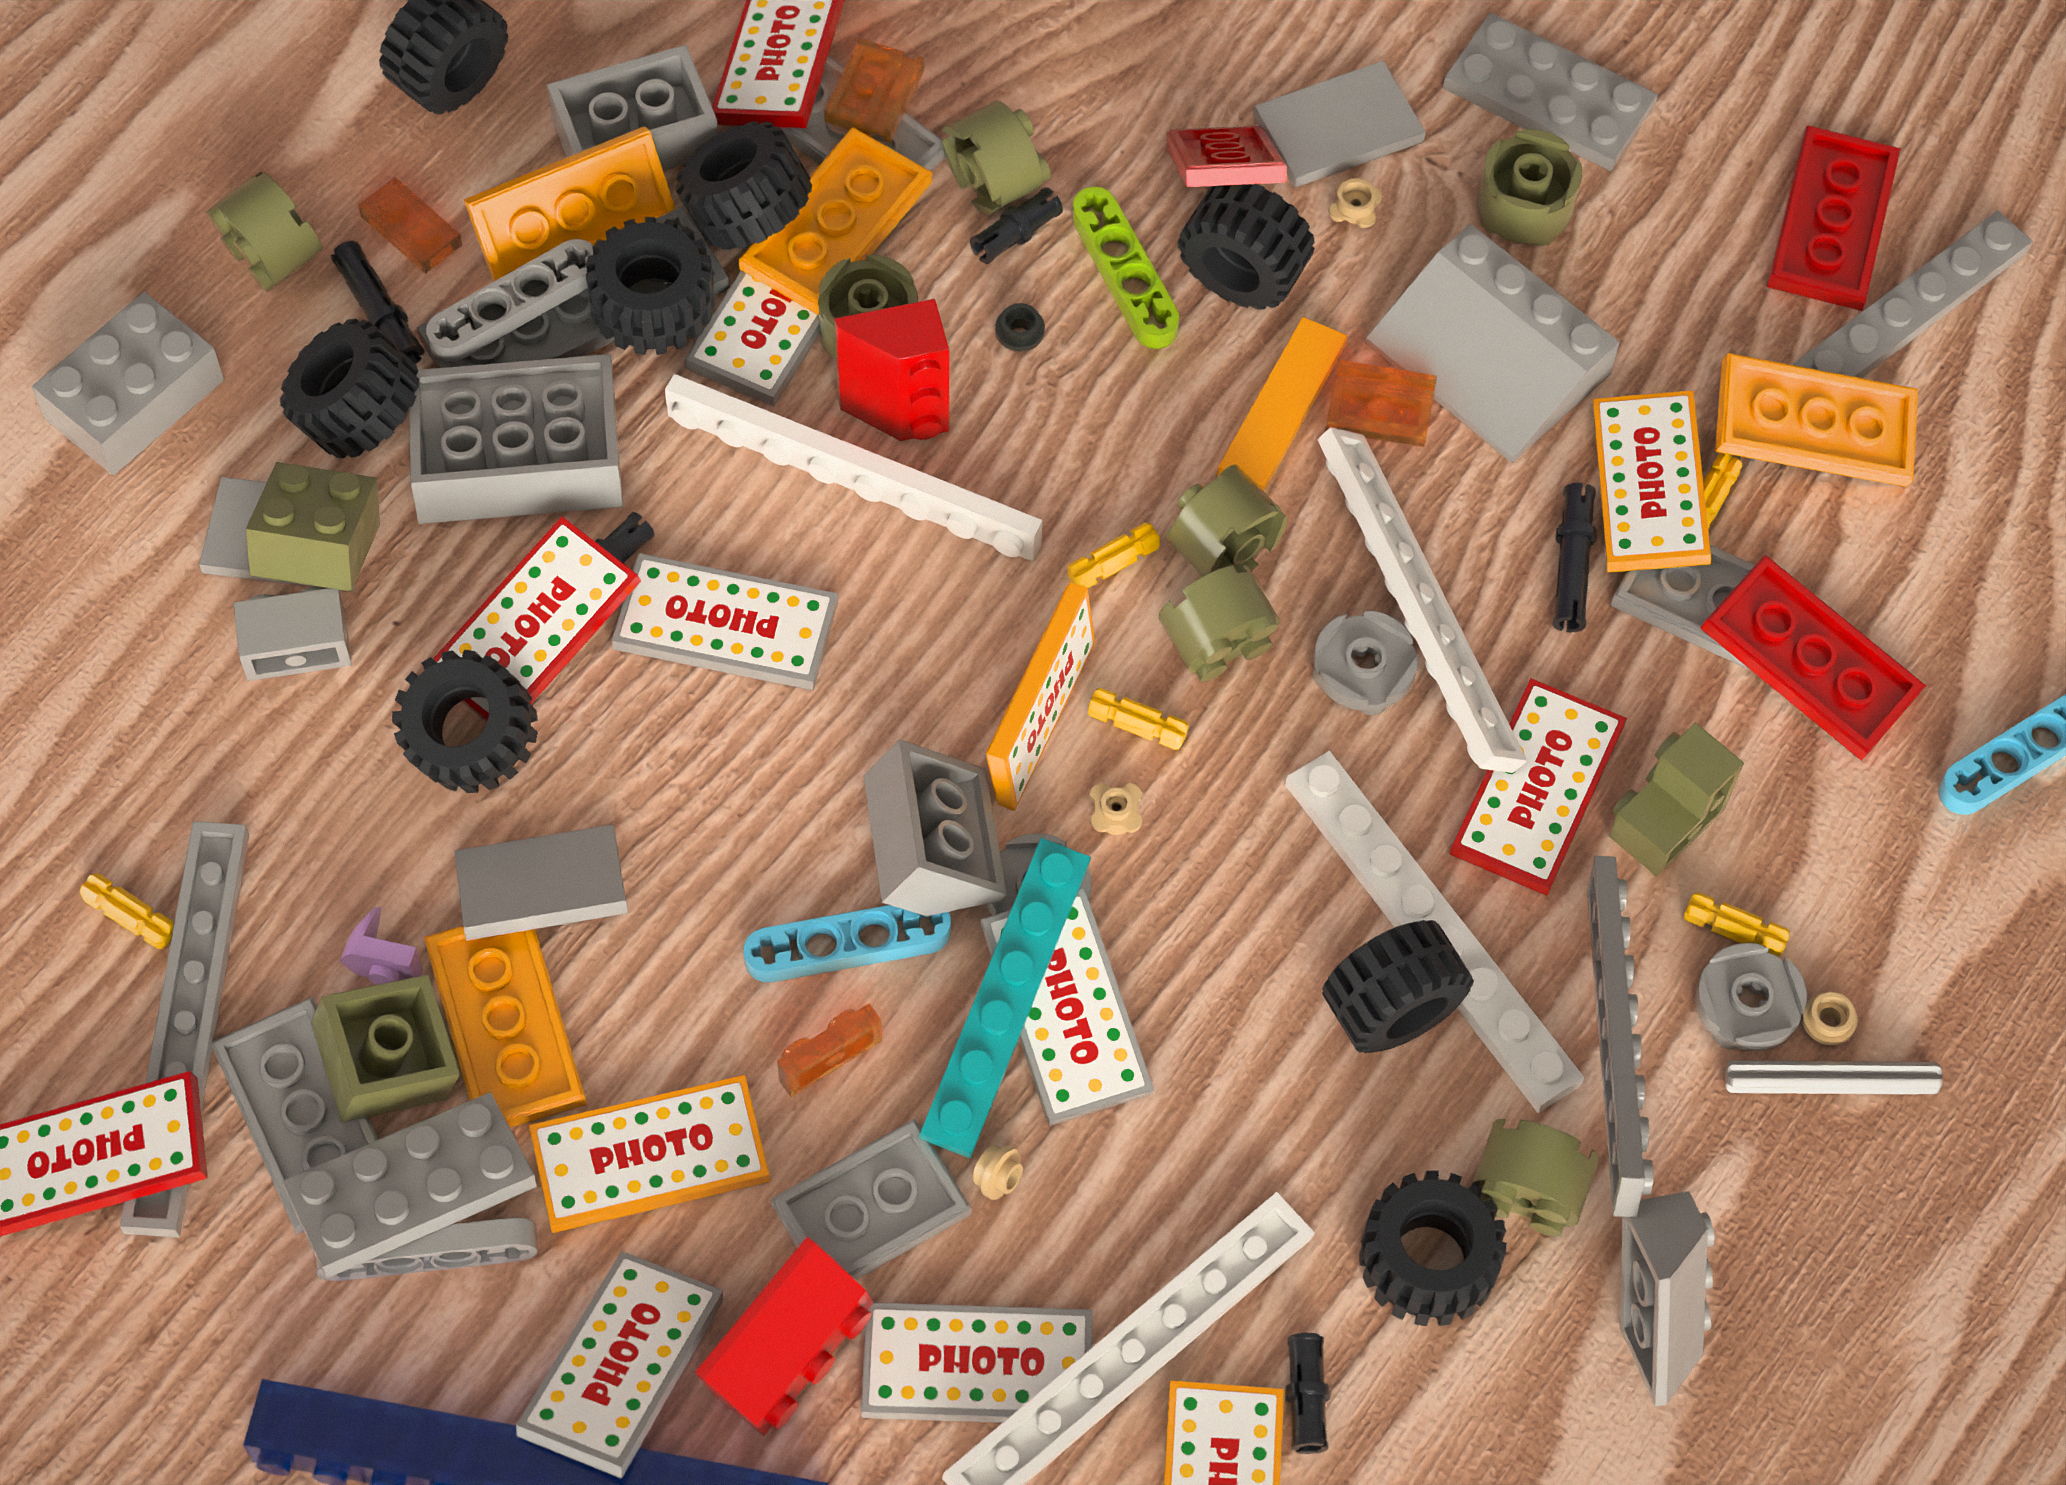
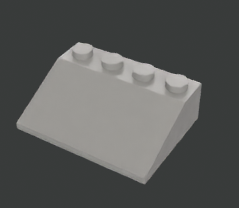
[1365,224,1620,463]
[409,354,623,524]

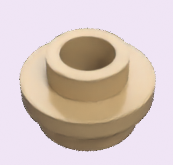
[1802,992,1858,1045]
[973,1145,1023,1200]

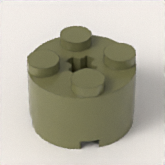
[942,100,1051,215]
[1477,129,1582,246]
[206,172,323,292]
[818,255,918,361]
[1166,465,1288,577]
[1158,565,1280,682]
[1472,1119,1599,1237]

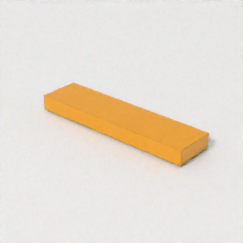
[1217,317,1347,492]

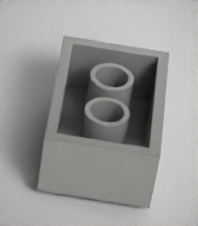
[547,45,718,170]
[31,291,224,476]

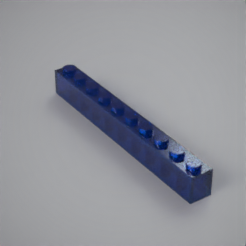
[243,1379,829,1485]

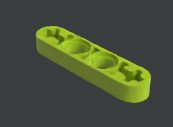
[1072,187,1179,349]

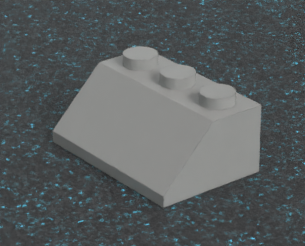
[863,740,1007,916]
[1620,1191,1714,1407]

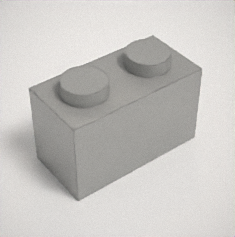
[233,586,352,681]

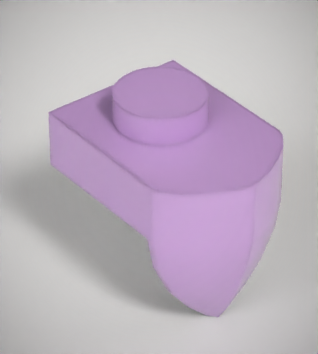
[340,907,423,985]

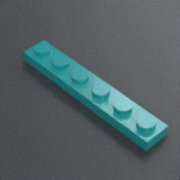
[919,838,1091,1159]

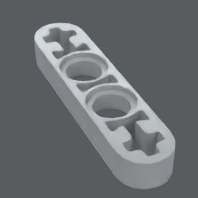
[426,239,593,362]
[316,1218,538,1281]

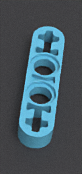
[1938,694,2066,815]
[743,905,951,982]

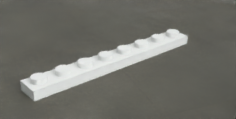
[665,374,1043,562]
[1318,427,1527,773]
[1285,751,1585,1113]
[942,1192,1315,1485]

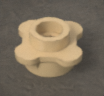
[1329,178,1382,228]
[1090,783,1143,835]

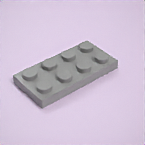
[1443,12,1658,171]
[282,1092,537,1279]

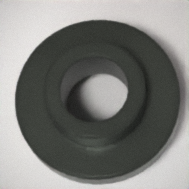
[995,303,1045,352]

